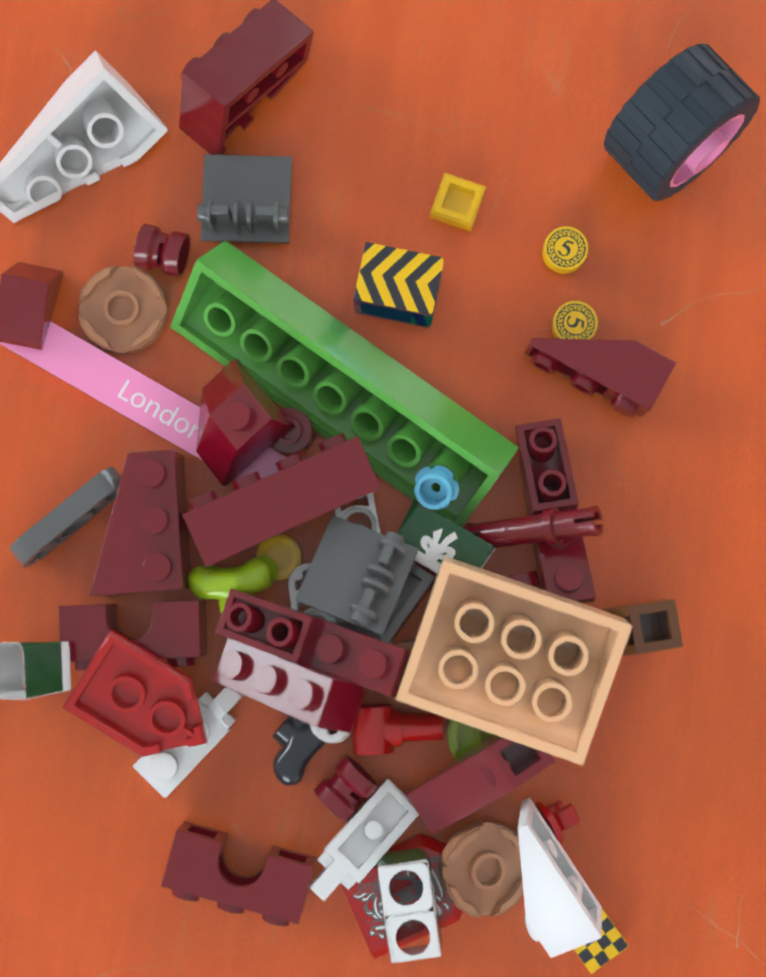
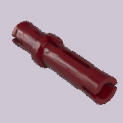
[463,505,603,548]

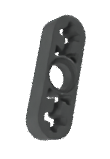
[9,467,121,568]

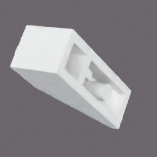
[518,797,602,958]

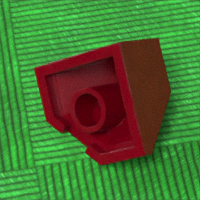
[196,358,292,486]

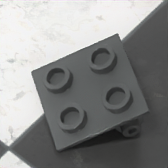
[197,154,292,244]
[295,515,419,636]

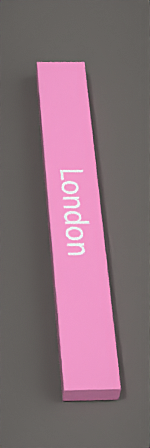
[0,321,287,480]

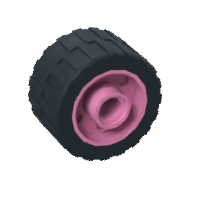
[604,43,760,201]

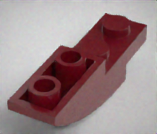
[515,418,596,603]
[215,588,411,697]

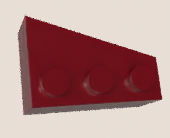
[179,0,314,155]
[90,449,191,596]

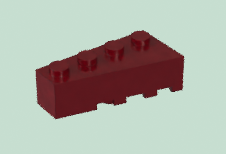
[182,433,381,567]

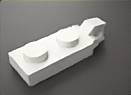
[132,687,244,798]
[309,778,419,901]

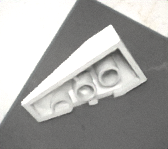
[0,50,168,223]

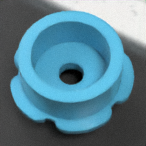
[414,465,459,510]

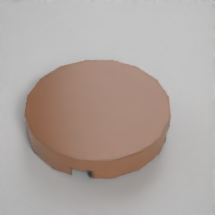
[78,266,169,355]
[439,820,524,918]

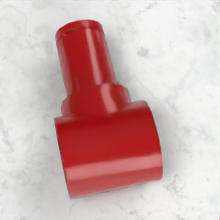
[352,704,443,755]

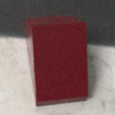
[0,262,64,350]

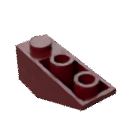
[524,338,676,417]
[406,734,555,835]

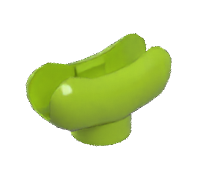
[187,555,277,614]

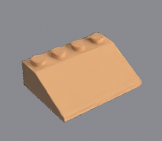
[396,556,632,765]

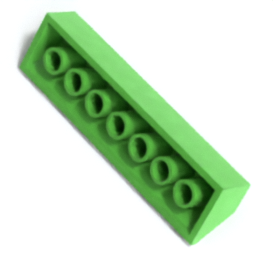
[170,240,519,527]

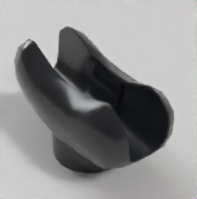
[272,715,337,786]

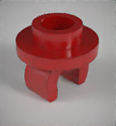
[534,800,580,844]

